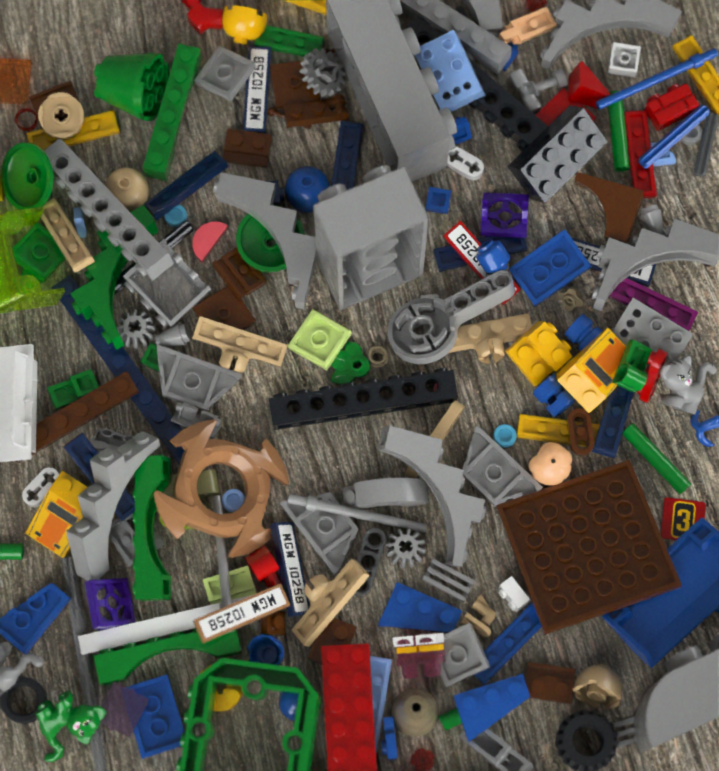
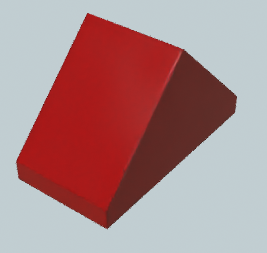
[568,61,610,109]

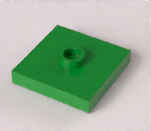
[8,222,66,282]

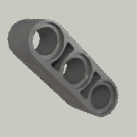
[354,528,385,598]

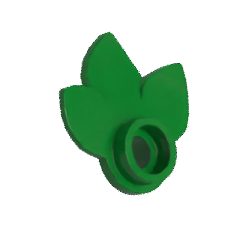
[330,342,371,385]

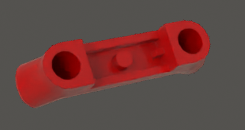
[180,0,223,35]

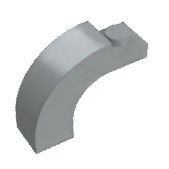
[342,478,428,509]

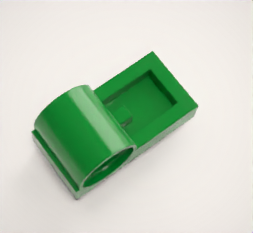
[612,340,652,392]

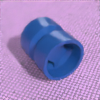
[564,314,603,351]
[533,374,576,418]

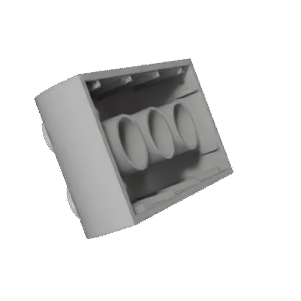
[634,635,719,754]

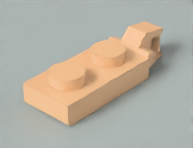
[497,7,558,45]

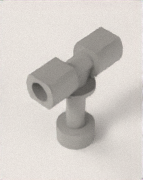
[509,69,568,115]

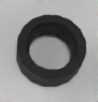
[0,677,48,724]

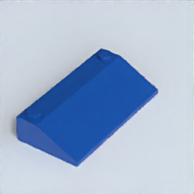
[601,517,719,669]

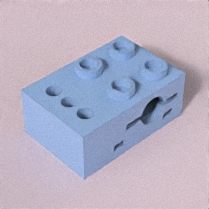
[415,30,485,112]

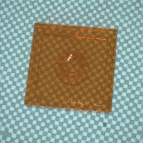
[0,58,32,104]

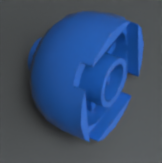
[285,166,330,213]

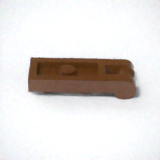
[283,95,349,128]

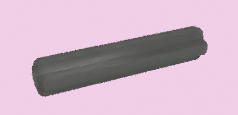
[693,113,719,177]

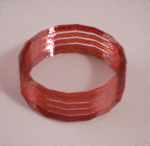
[15,108,38,131]

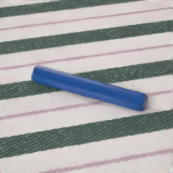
[638,104,710,169]

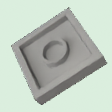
[194,46,256,101]
[427,623,491,687]

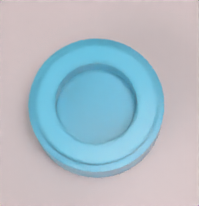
[164,204,187,228]
[493,424,517,449]

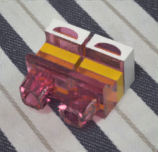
[393,633,445,679]

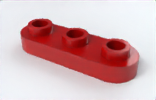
[637,348,668,404]

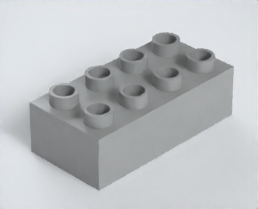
[326,0,457,182]
[313,165,429,311]

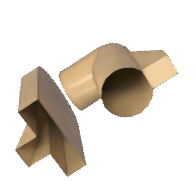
[460,595,496,637]

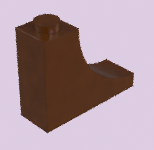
[575,172,644,244]

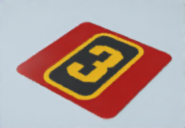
[661,497,706,540]

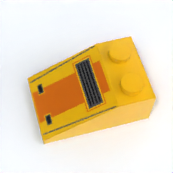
[556,327,626,413]
[25,471,88,558]

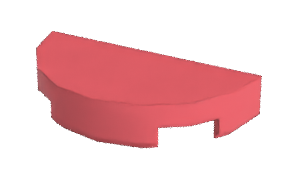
[192,222,229,263]

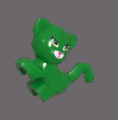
[35,690,107,762]

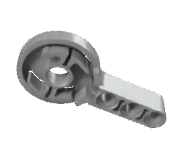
[388,270,515,364]

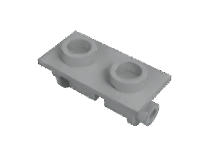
[171,401,222,439]

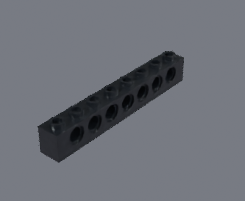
[403,15,548,152]
[269,368,458,430]

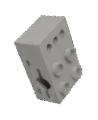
[612,298,693,365]

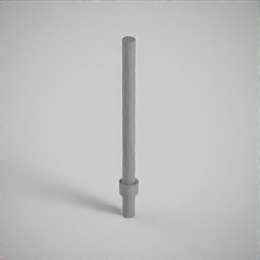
[287,493,426,533]
[212,495,234,633]

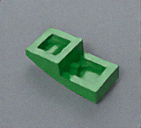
[47,369,99,411]

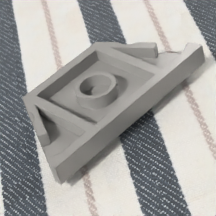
[157,345,242,411]
[462,426,543,507]
[280,492,359,576]

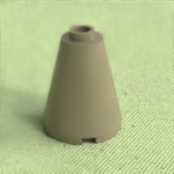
[391,688,439,737]

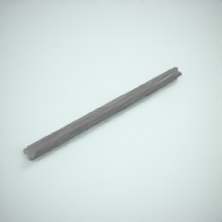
[62,557,108,771]

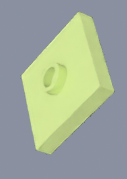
[288,309,352,371]

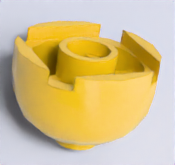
[222,5,268,44]

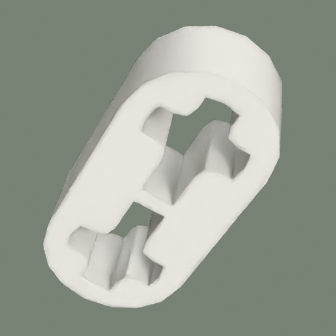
[447,146,484,180]
[22,467,59,508]

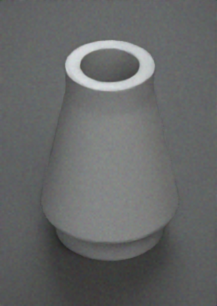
[639,204,664,235]
[155,323,191,347]

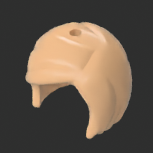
[528,442,572,486]

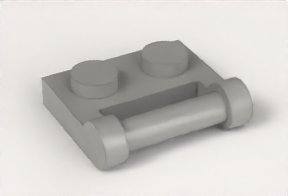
[109,513,165,568]

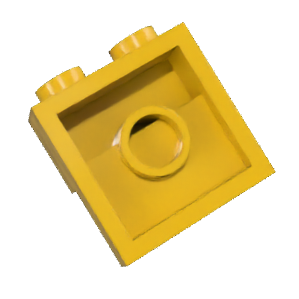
[505,321,573,386]

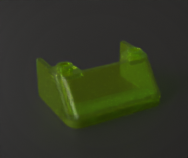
[0,207,65,313]

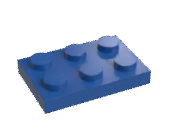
[509,229,592,307]
[121,674,185,759]

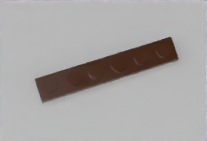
[16,371,139,463]

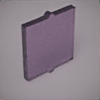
[101,681,149,738]

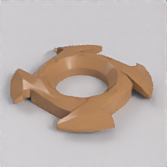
[153,419,289,558]

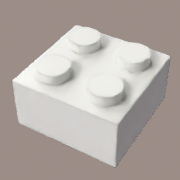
[608,42,641,78]
[498,576,530,612]

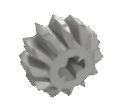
[116,309,156,349]
[386,528,426,569]

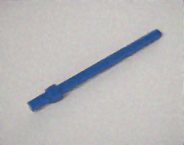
[595,48,718,110]

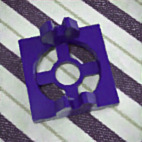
[481,192,529,238]
[85,578,136,631]

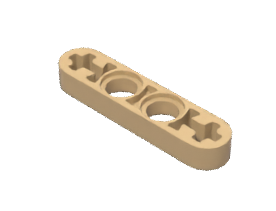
[405,400,465,478]

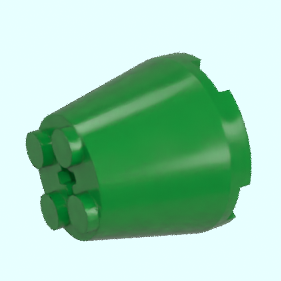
[94,52,170,122]

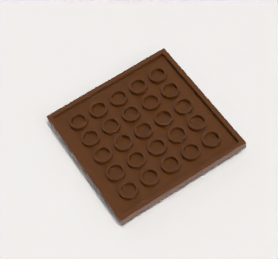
[496,459,682,635]

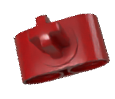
[244,545,282,589]

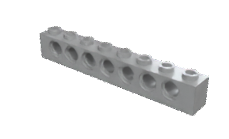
[44,138,174,281]

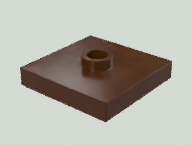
[270,60,320,109]
[192,286,256,330]

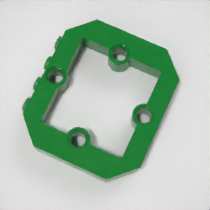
[176,658,321,771]

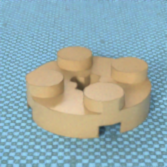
[38,92,84,139]

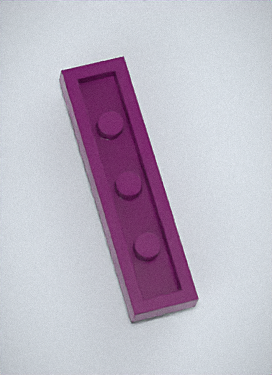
[609,278,698,331]

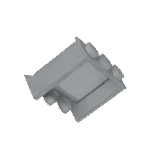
[123,239,212,328]

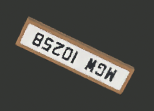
[193,583,290,643]

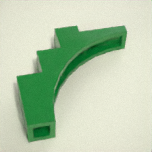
[70,205,159,350]

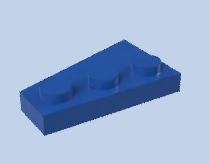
[378,582,462,633]
[0,583,72,654]
[453,674,530,743]

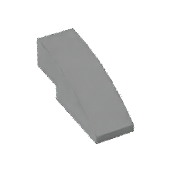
[458,729,534,771]

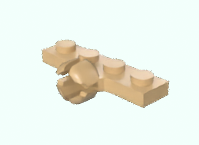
[443,313,532,364]
[192,316,288,373]
[291,558,370,647]

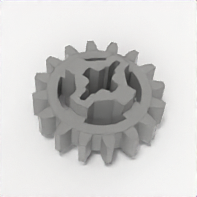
[300,48,346,97]

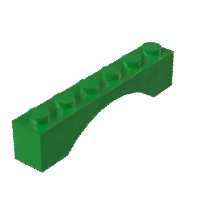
[143,43,202,182]
[133,455,171,601]
[94,628,242,686]

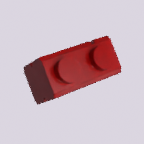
[644,83,699,132]

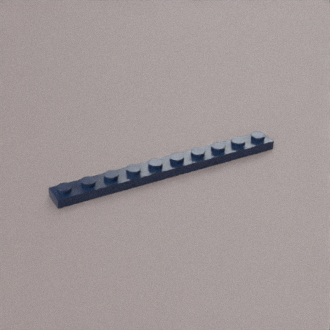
[51,275,185,465]

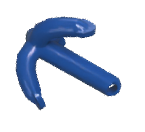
[690,410,719,447]

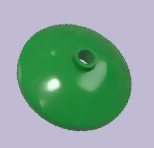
[1,143,54,211]
[236,205,305,272]

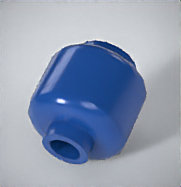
[476,239,510,273]

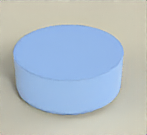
[222,489,245,513]

